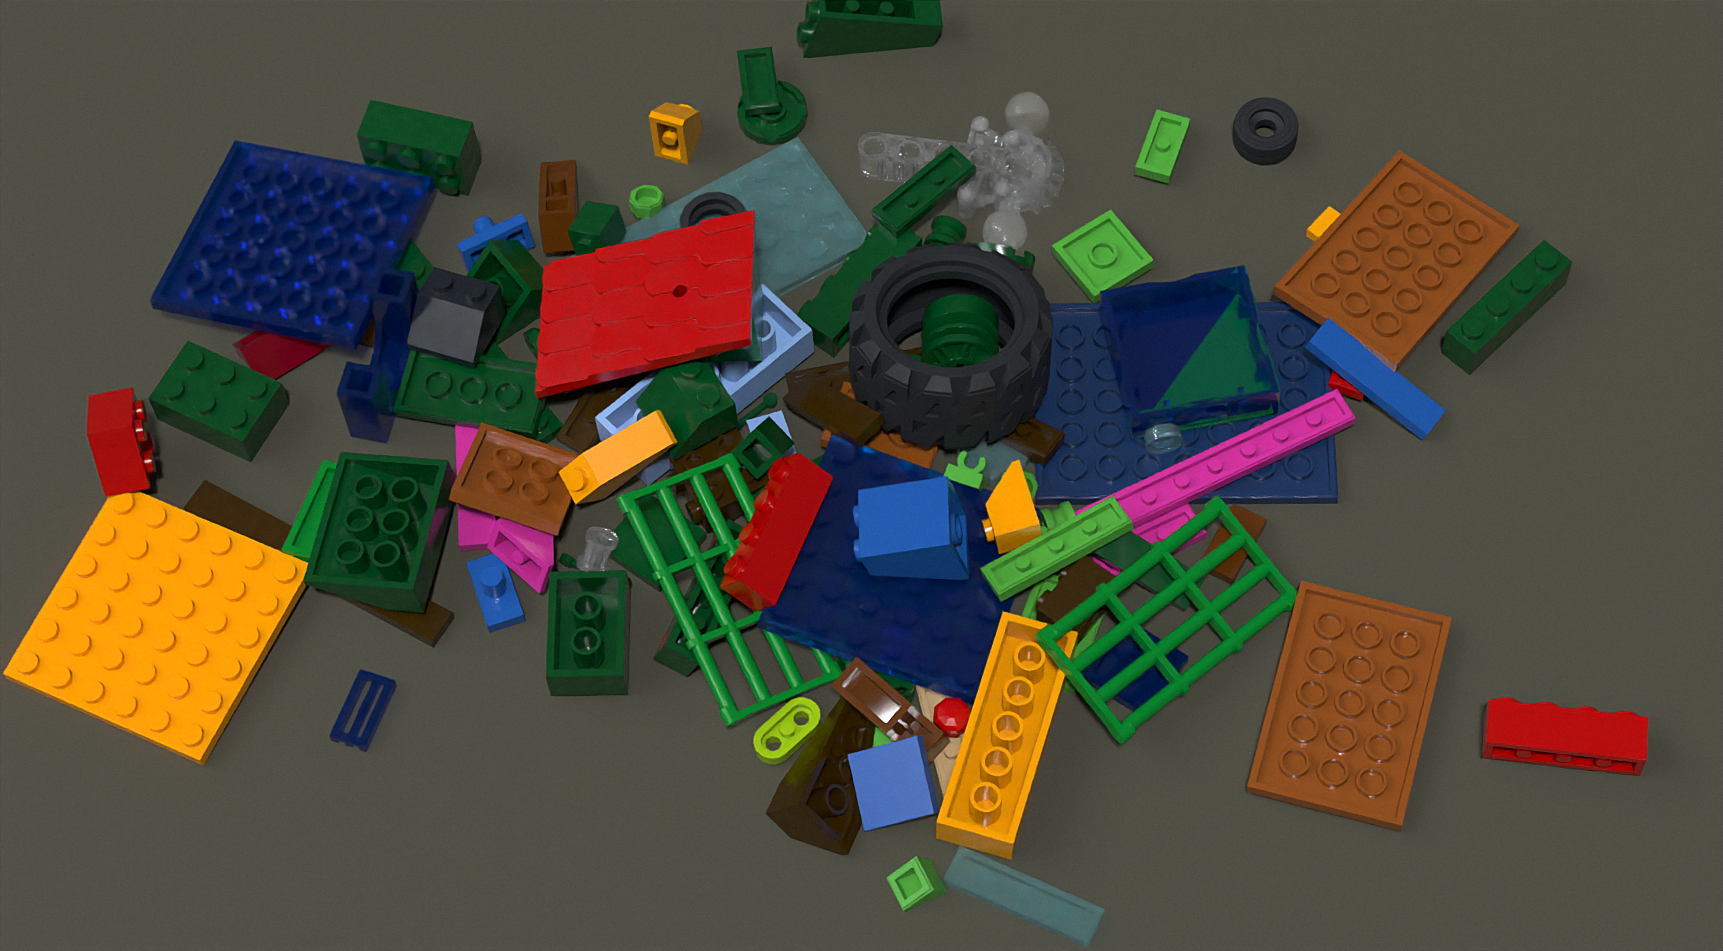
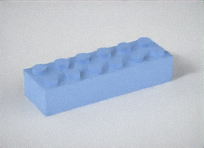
[595,284,814,486]

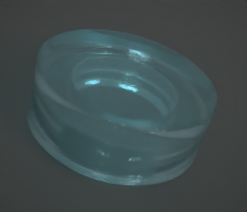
[1144,423,1183,454]

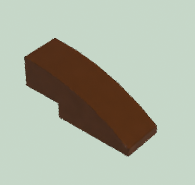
[831,657,951,765]

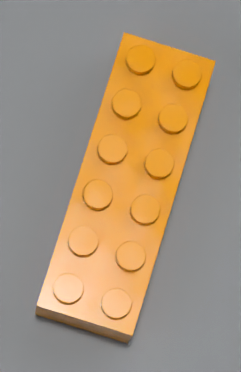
[936,611,1078,860]

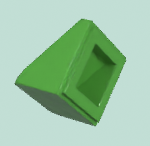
[886,856,946,912]

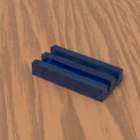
[329,669,397,752]

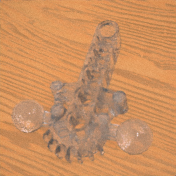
[858,92,1064,252]

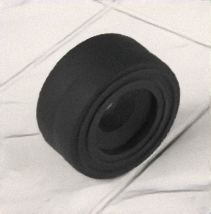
[1233,97,1299,166]

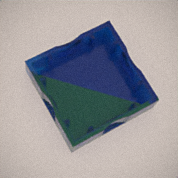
[1099,265,1281,440]

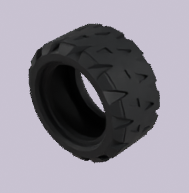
[849,242,1053,449]

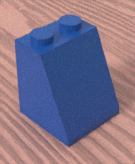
[853,476,970,580]

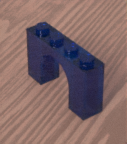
[336,266,419,443]

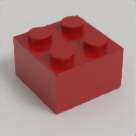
[87,387,156,497]

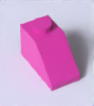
[487,518,554,594]

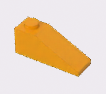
[559,410,677,504]

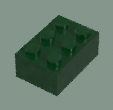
[357,100,482,196]
[148,341,289,462]
[546,570,630,696]

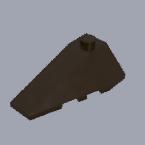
[765,696,875,855]

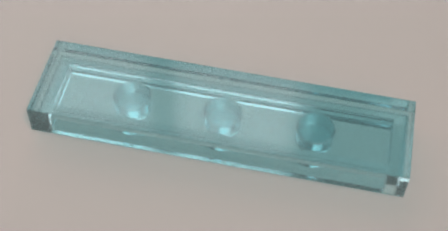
[943,846,1105,948]

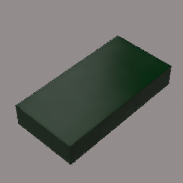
[737,47,780,116]

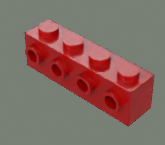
[720,452,834,611]
[1482,697,1648,776]

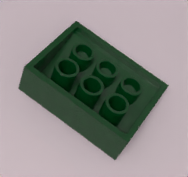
[303,452,456,613]

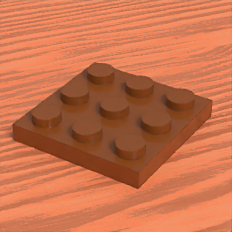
[449,422,579,536]

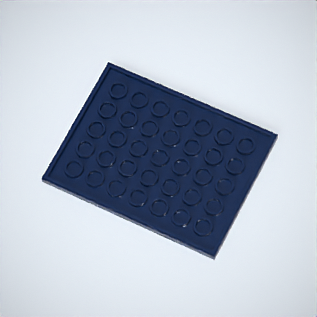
[1034,302,1338,505]

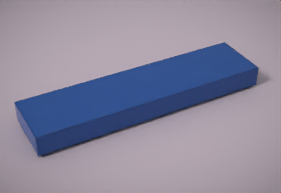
[1305,317,1446,440]

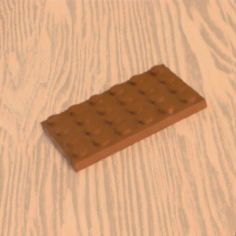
[1273,150,1520,372]
[1246,581,1452,832]

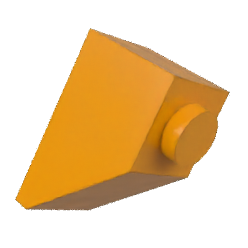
[649,102,702,165]
[982,460,1042,554]

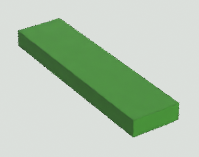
[980,496,1134,602]

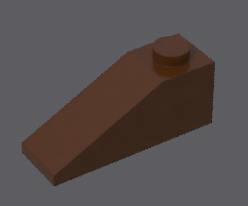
[538,160,579,254]

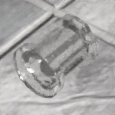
[576,526,619,571]

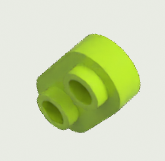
[753,697,821,765]

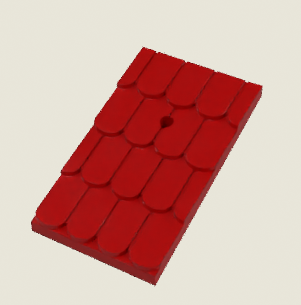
[535,210,764,398]

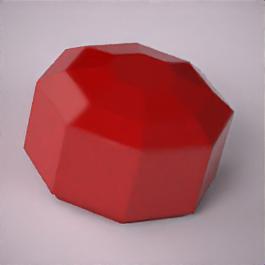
[933,698,970,738]

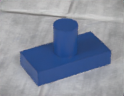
[456,213,535,273]
[466,553,526,633]

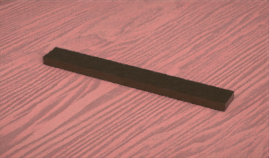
[183,480,454,648]

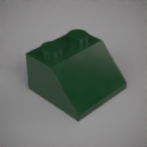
[467,240,544,344]
[636,357,738,461]

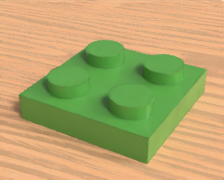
[1052,209,1154,303]

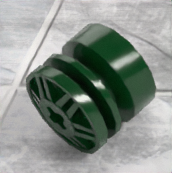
[921,294,999,368]

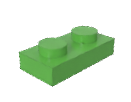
[1135,109,1191,184]

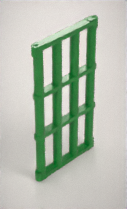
[616,453,842,727]
[1035,496,1298,744]

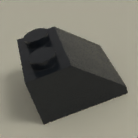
[407,267,506,367]

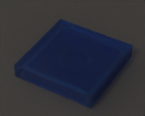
[1082,628,1189,712]

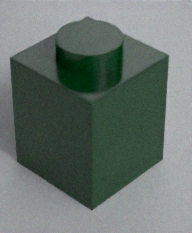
[567,201,627,256]
[731,416,795,479]

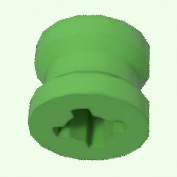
[1038,501,1076,531]

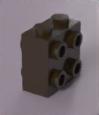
[667,427,769,533]

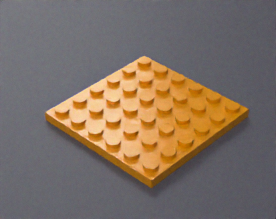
[3,491,308,766]

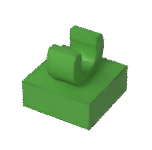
[943,451,989,497]

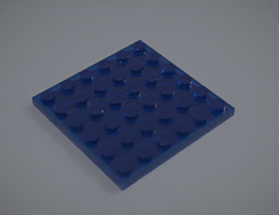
[150,140,435,350]
[757,434,1041,705]

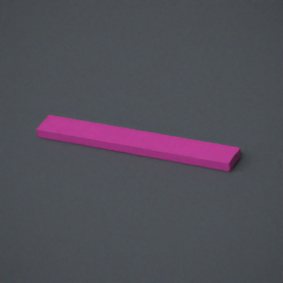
[1075,389,1356,528]

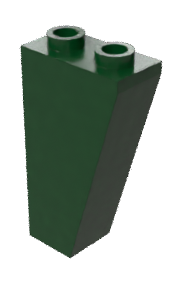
[797,0,943,58]

